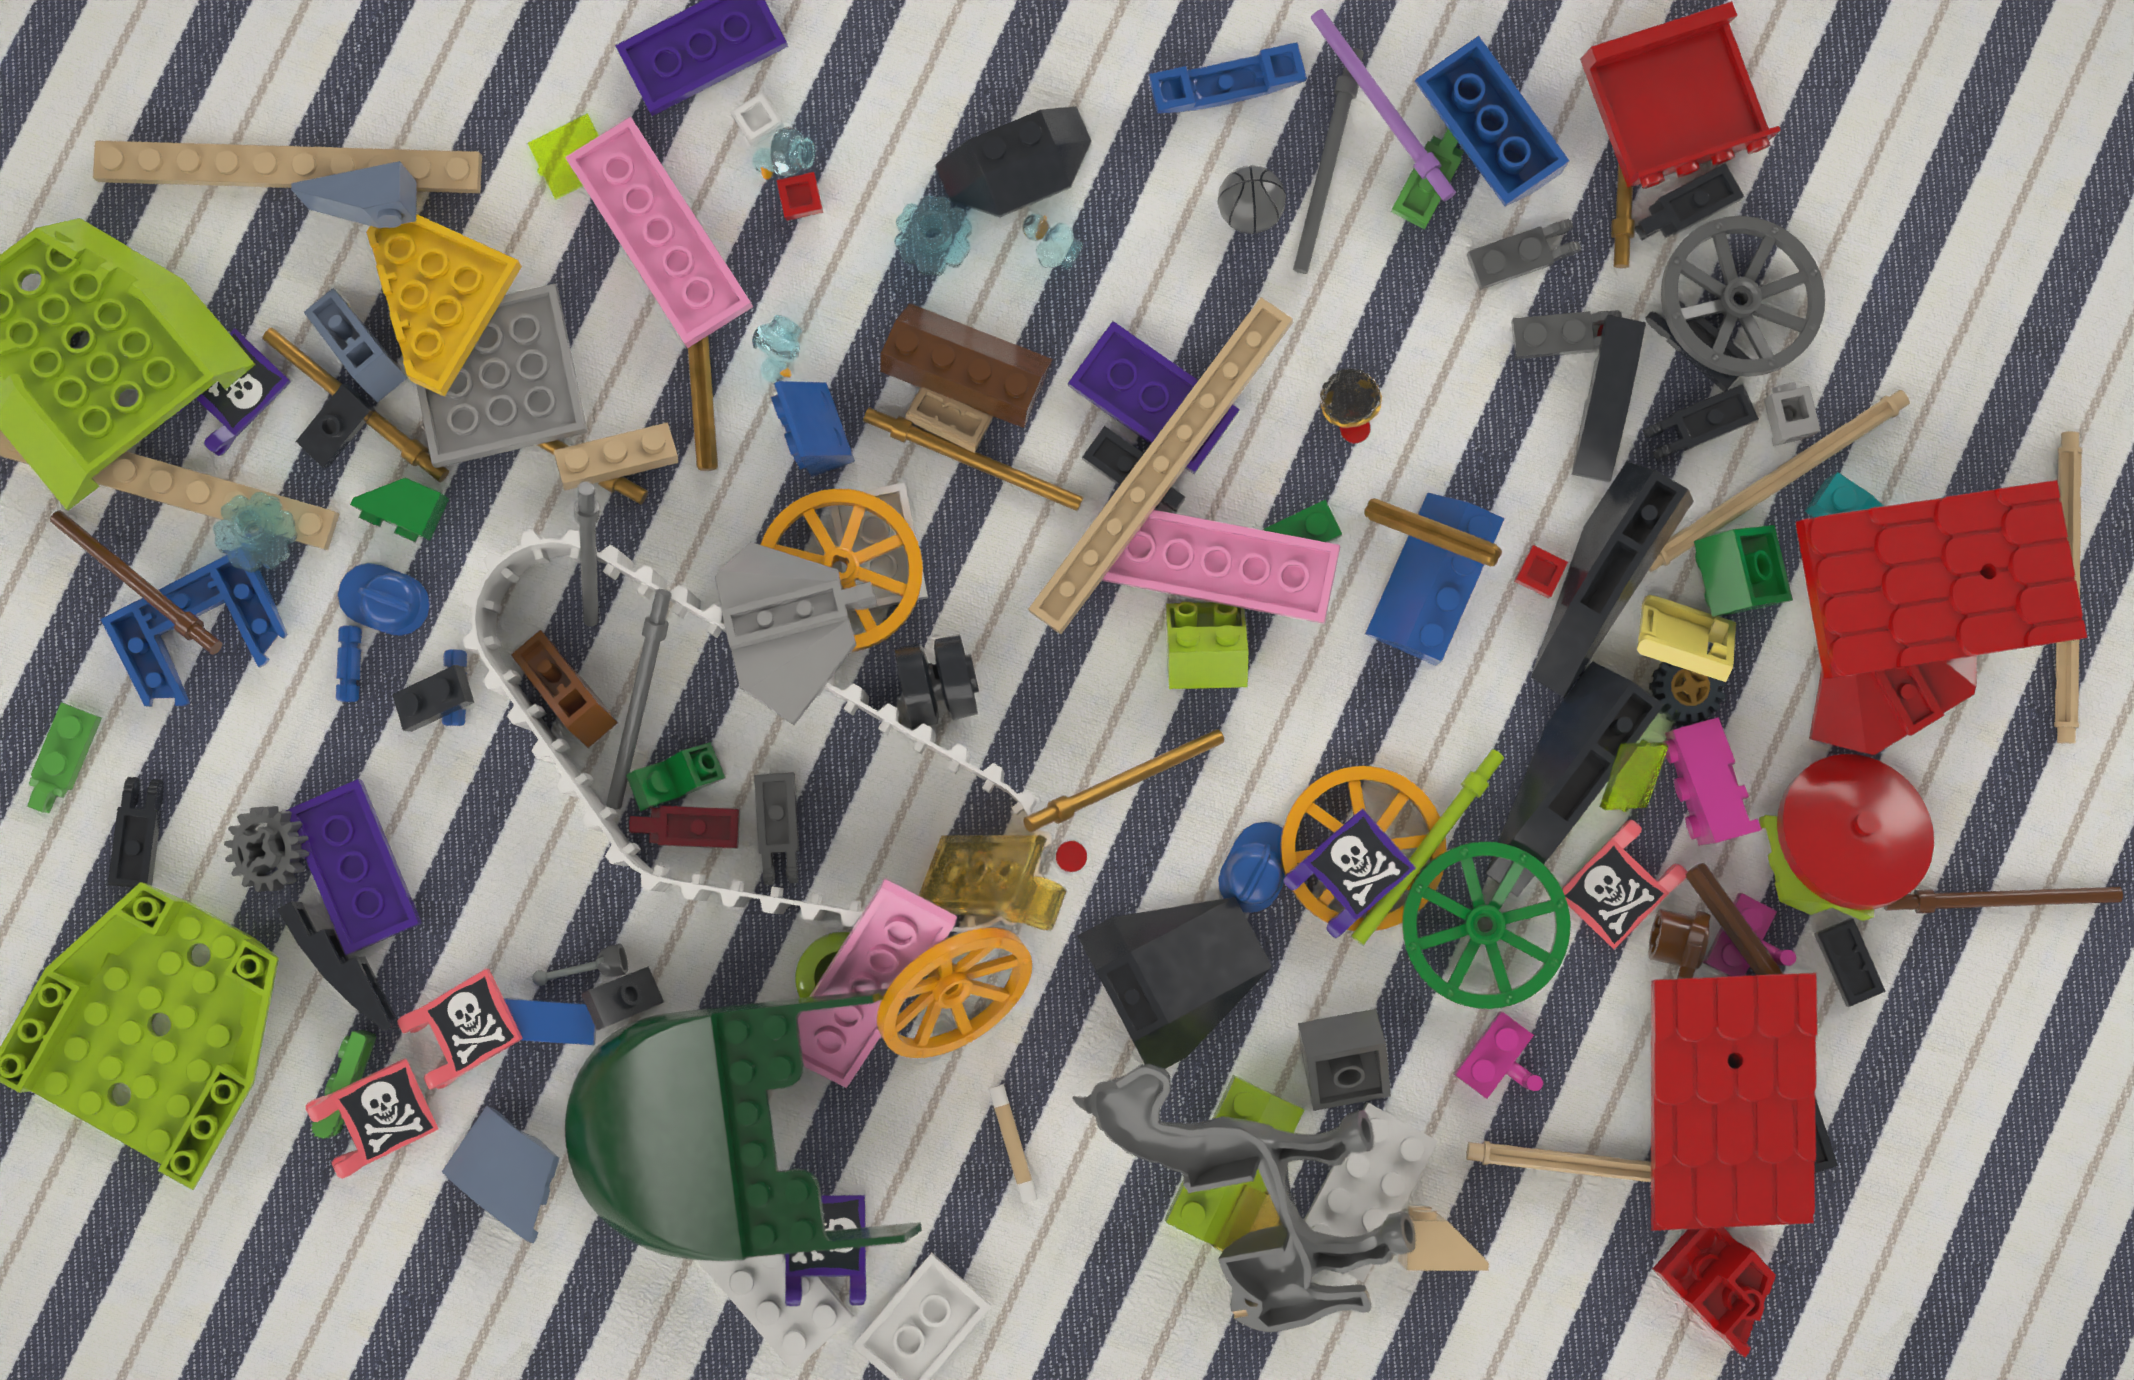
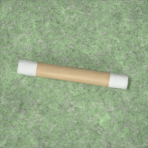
[989,1084,1038,1204]

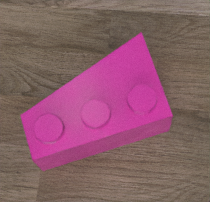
[1663,717,1762,846]

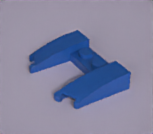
[100,548,288,707]

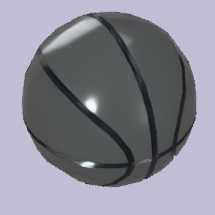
[1217,165,1286,234]

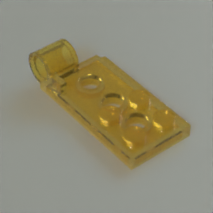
[918,835,1067,930]

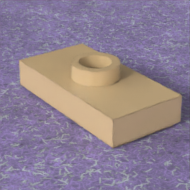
[905,387,993,453]

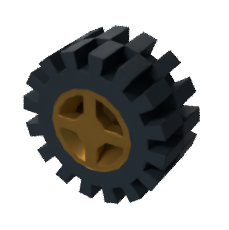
[1649,662,1726,724]

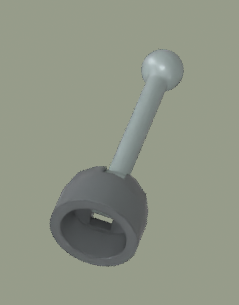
[532,944,628,986]

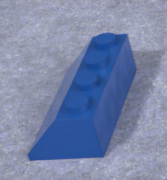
[1414,36,1569,206]
[1365,493,1505,666]

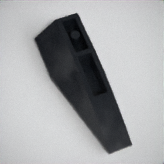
[1531,461,1694,698]
[1485,661,1664,897]

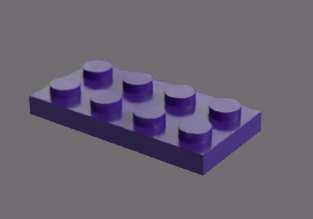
[615,0,788,116]
[1068,321,1240,475]
[286,779,422,955]

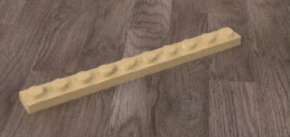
[93,141,482,193]
[1028,297,1293,634]
[0,430,339,551]

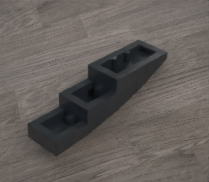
[1571,315,1646,482]
[277,901,399,1031]

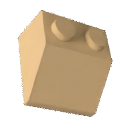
[1398,1206,1489,1271]

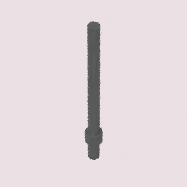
[1293,48,1364,274]
[574,481,600,627]
[606,589,672,809]

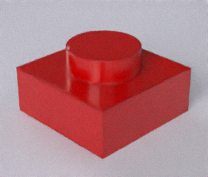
[776,172,824,221]
[1514,545,1568,599]

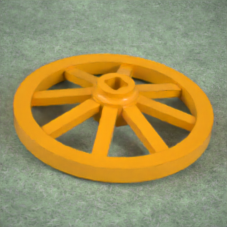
[760,489,923,652]
[1280,766,1447,931]
[877,928,1032,1058]

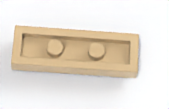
[553,422,678,491]

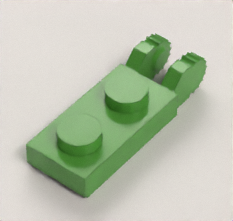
[311,1029,377,1139]

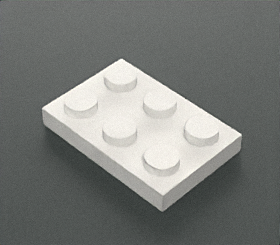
[830,482,928,613]
[852,1252,992,1380]

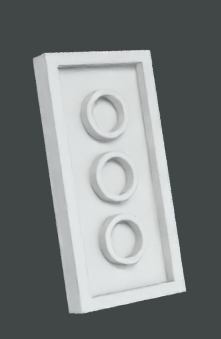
[1304,1102,1438,1282]
[697,1254,854,1372]

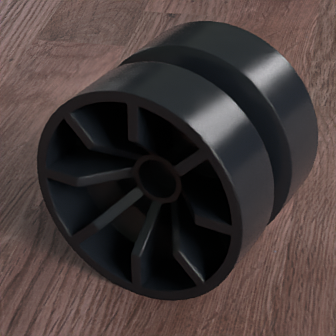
[894,634,979,729]

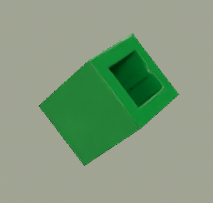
[350,478,449,543]

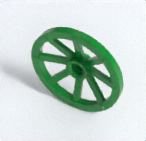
[1402,841,1571,1009]

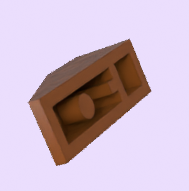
[511,630,618,748]

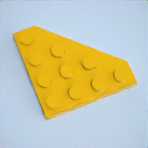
[366,214,522,397]

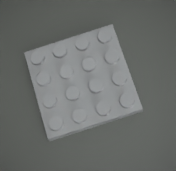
[416,284,588,468]

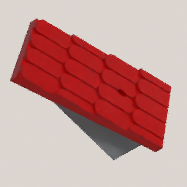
[1795,480,2087,680]
[1651,973,1817,1231]

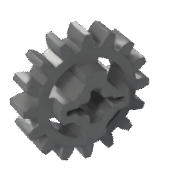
[224,806,309,892]

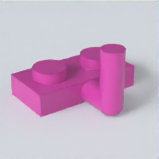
[1703,893,1796,977]
[1453,1011,1543,1099]

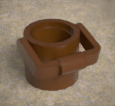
[1648,909,1711,979]

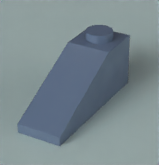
[291,161,417,228]
[304,288,407,403]

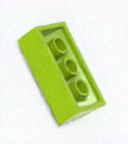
[1165,1075,1304,1249]

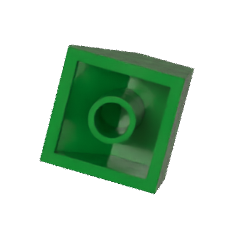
[1694,525,1793,617]

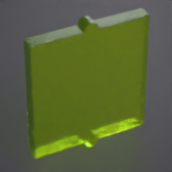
[528,113,599,200]
[1599,739,1669,812]

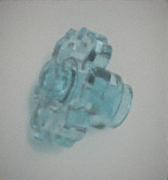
[894,195,972,276]
[213,492,297,573]

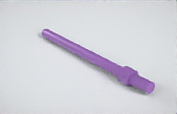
[1310,9,1456,202]

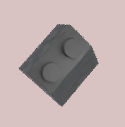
[1298,1009,1391,1111]

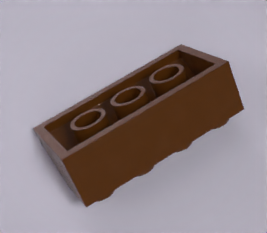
[880,303,1053,428]

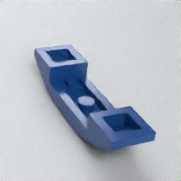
[1148,42,1307,113]

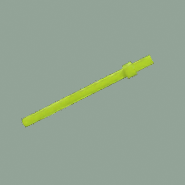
[1351,749,1504,946]

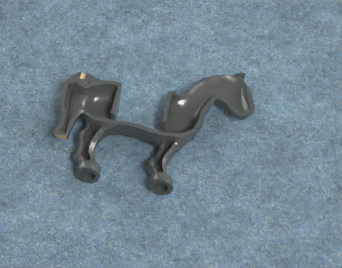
[1072,1064,1416,1332]

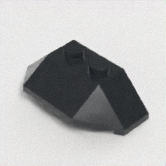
[935,106,1091,217]

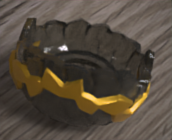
[1320,368,1382,428]

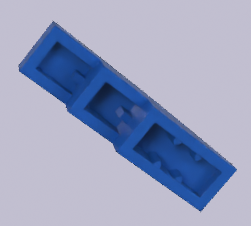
[504,998,596,1045]

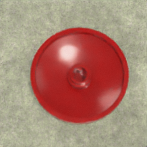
[1777,754,1934,910]

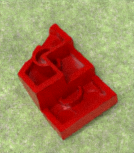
[1652,1227,1776,1358]

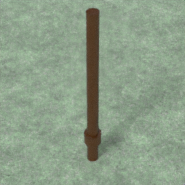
[50,510,222,655]
[1884,887,2123,914]

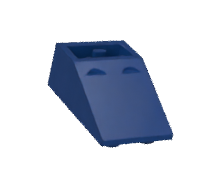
[771,381,855,477]

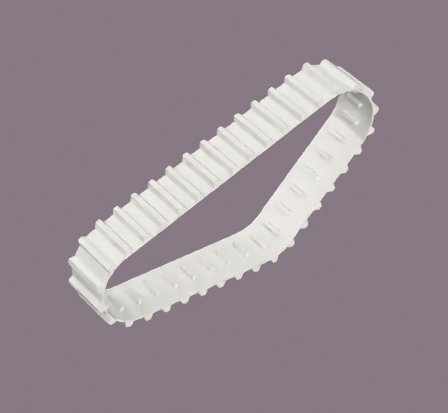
[462,529,1053,933]

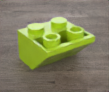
[1166,602,1249,689]

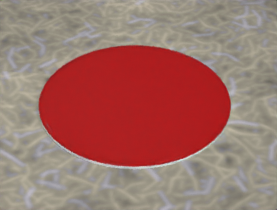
[1340,413,1370,444]
[1056,841,1087,872]

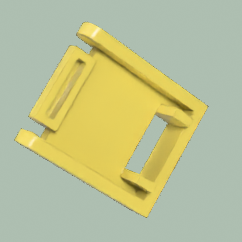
[1637,595,1736,682]

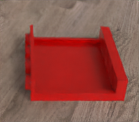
[1580,1,1781,189]

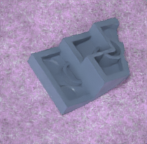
[442,1106,559,1244]

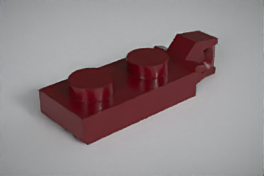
[629,806,740,849]

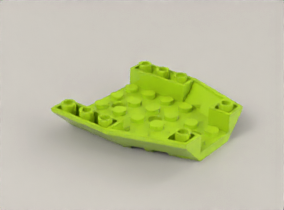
[0,218,255,511]
[0,882,279,1190]

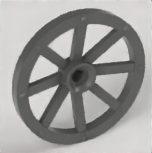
[1661,216,1825,377]

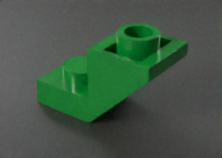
[626,742,726,811]

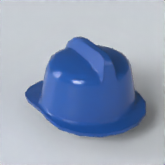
[338,563,430,636]
[1218,822,1285,913]

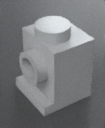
[1764,383,1821,446]

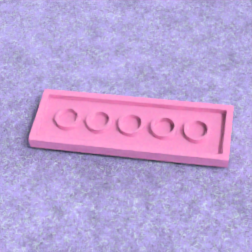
[565,117,753,348]
[1101,510,1340,624]
[798,879,957,1088]

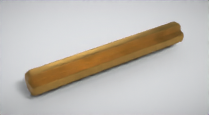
[688,336,718,471]
[1364,498,1502,567]

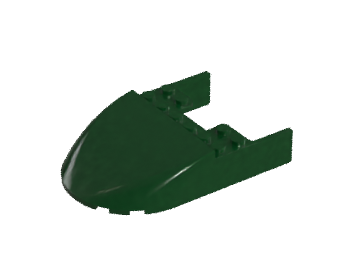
[565,988,922,1261]

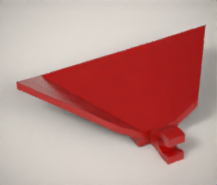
[1809,656,1977,755]

